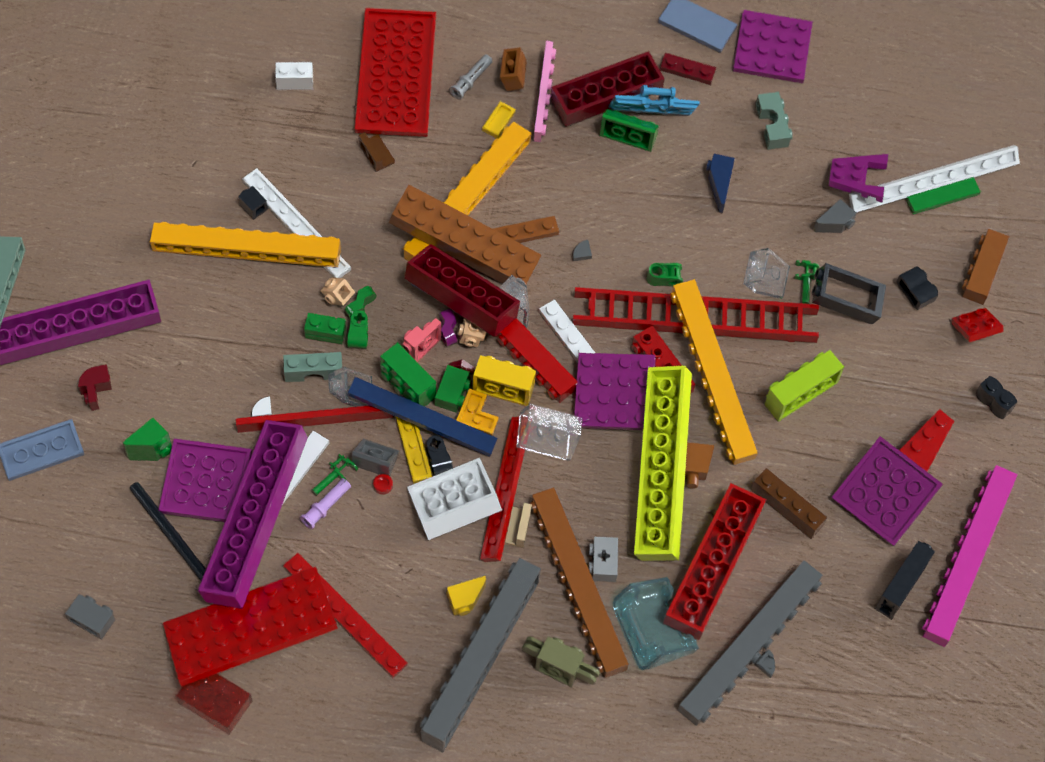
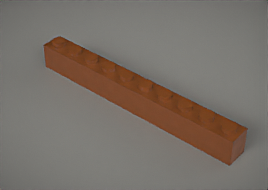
[529,487,629,678]

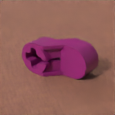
[439,308,457,347]

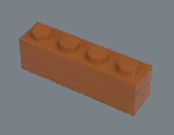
[961,229,1010,305]

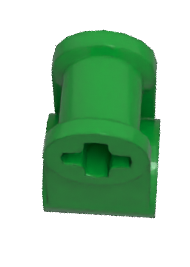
[646,263,683,287]
[347,310,368,349]

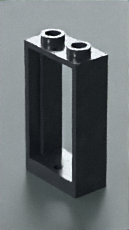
[812,263,886,325]
[875,540,935,620]

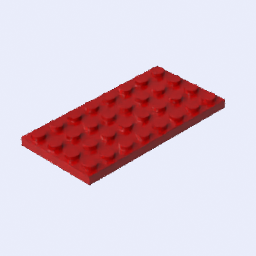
[355,8,436,137]
[163,567,338,687]

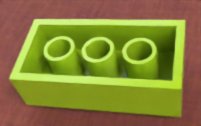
[764,350,844,422]

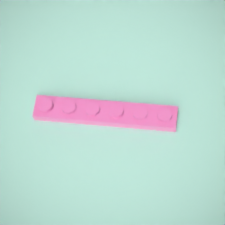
[534,41,556,142]

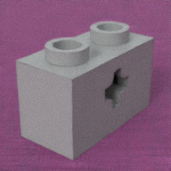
[589,537,618,582]

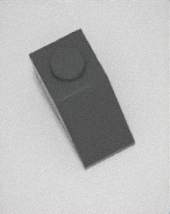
[813,199,857,233]

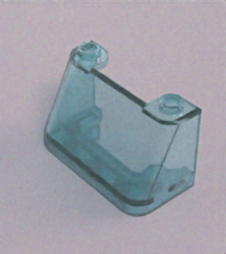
[613,577,699,670]

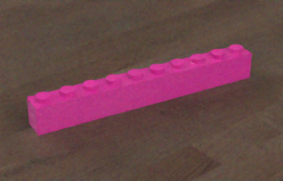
[922,465,1018,647]

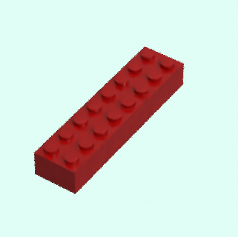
[663,483,767,641]

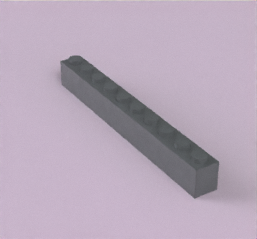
[678,560,823,726]

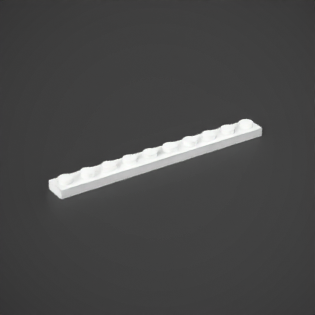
[849,145,1020,212]

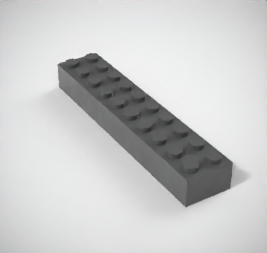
[420,558,541,753]

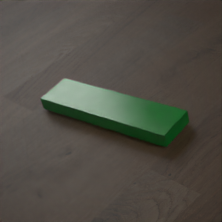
[906,177,981,215]

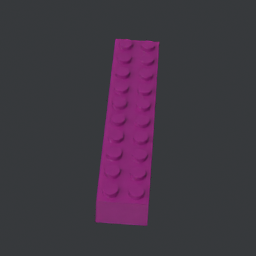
[0,279,161,365]
[198,420,308,609]

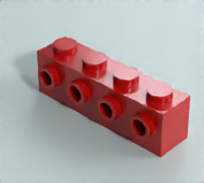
[632,326,695,393]

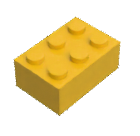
[473,355,536,407]

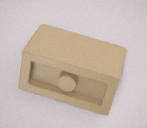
[505,503,532,548]

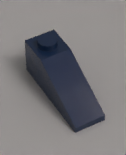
[706,153,735,213]

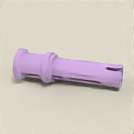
[300,478,351,529]

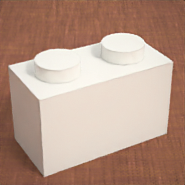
[276,62,313,90]

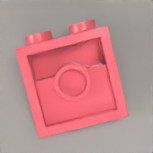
[401,318,441,362]

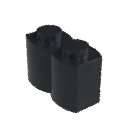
[896,266,938,310]
[975,376,1017,419]

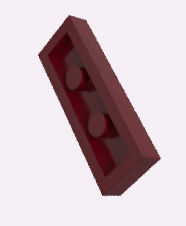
[660,53,716,85]

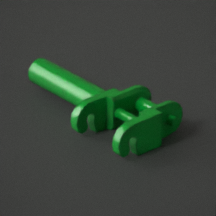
[795,260,819,304]
[312,454,358,496]

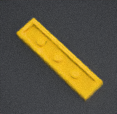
[395,416,432,484]

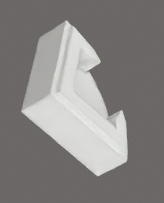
[252,397,272,417]

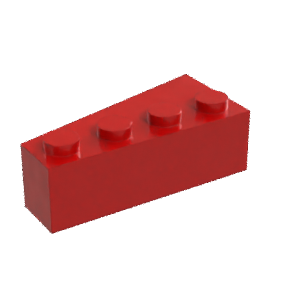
[899,409,954,472]

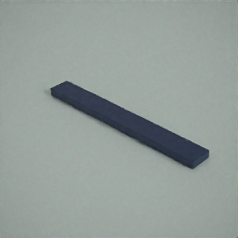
[347,377,498,457]

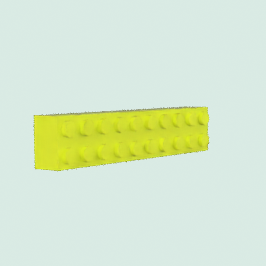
[634,366,692,561]

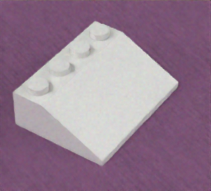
[407,458,502,540]

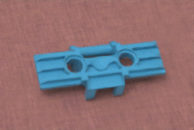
[609,85,700,115]

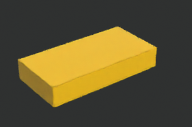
[482,101,516,139]

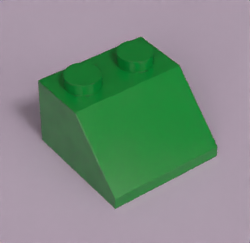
[123,417,172,461]

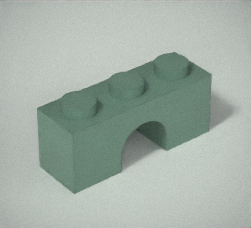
[755,92,793,150]
[283,352,343,382]

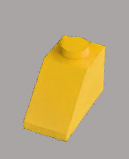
[447,576,486,616]

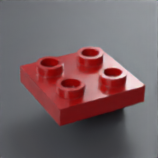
[952,308,1004,343]

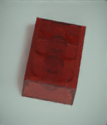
[176,673,252,735]

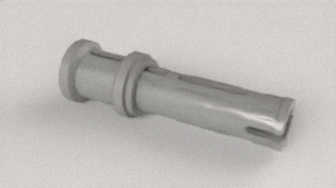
[449,54,493,99]

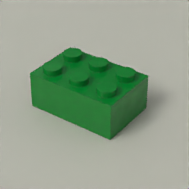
[380,342,436,407]

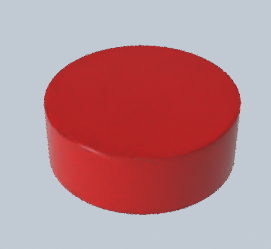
[373,474,393,495]

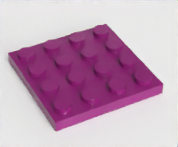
[733,10,813,84]
[574,353,656,430]
[832,436,943,546]
[158,438,252,522]

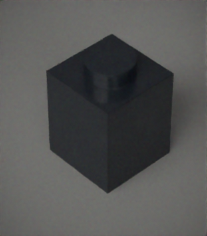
[238,186,268,220]

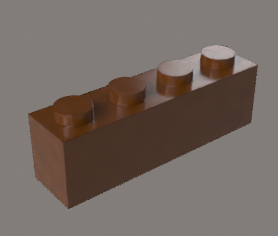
[751,468,827,539]

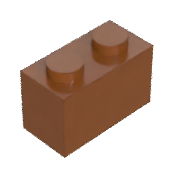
[500,47,527,91]

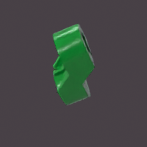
[345,286,377,319]

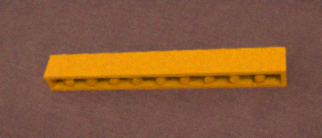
[403,121,531,261]
[150,222,341,268]
[670,279,758,465]

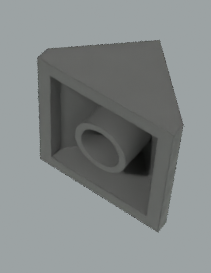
[352,439,400,476]

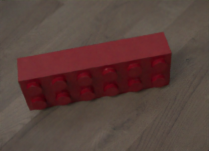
[550,51,665,127]
[404,244,521,337]

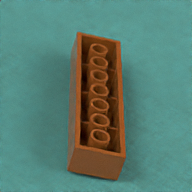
[389,185,541,293]

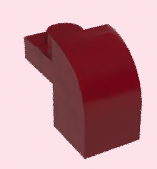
[78,364,112,411]

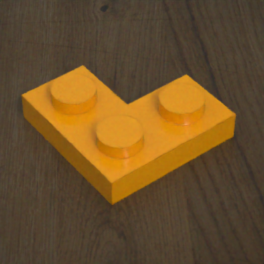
[457,389,499,436]

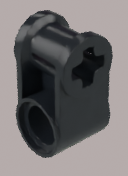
[426,435,453,476]

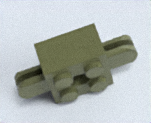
[522,636,600,688]

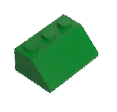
[600,109,659,152]

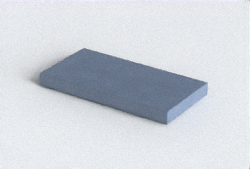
[658,0,737,53]
[0,419,85,481]

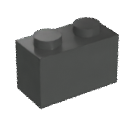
[65,594,115,640]

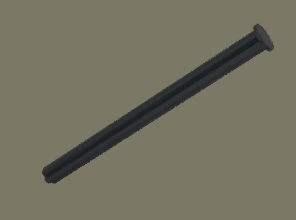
[130,482,206,582]

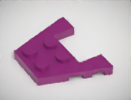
[829,154,888,203]

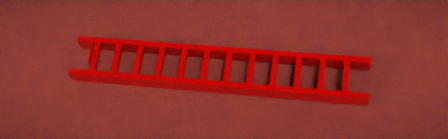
[573,287,819,343]

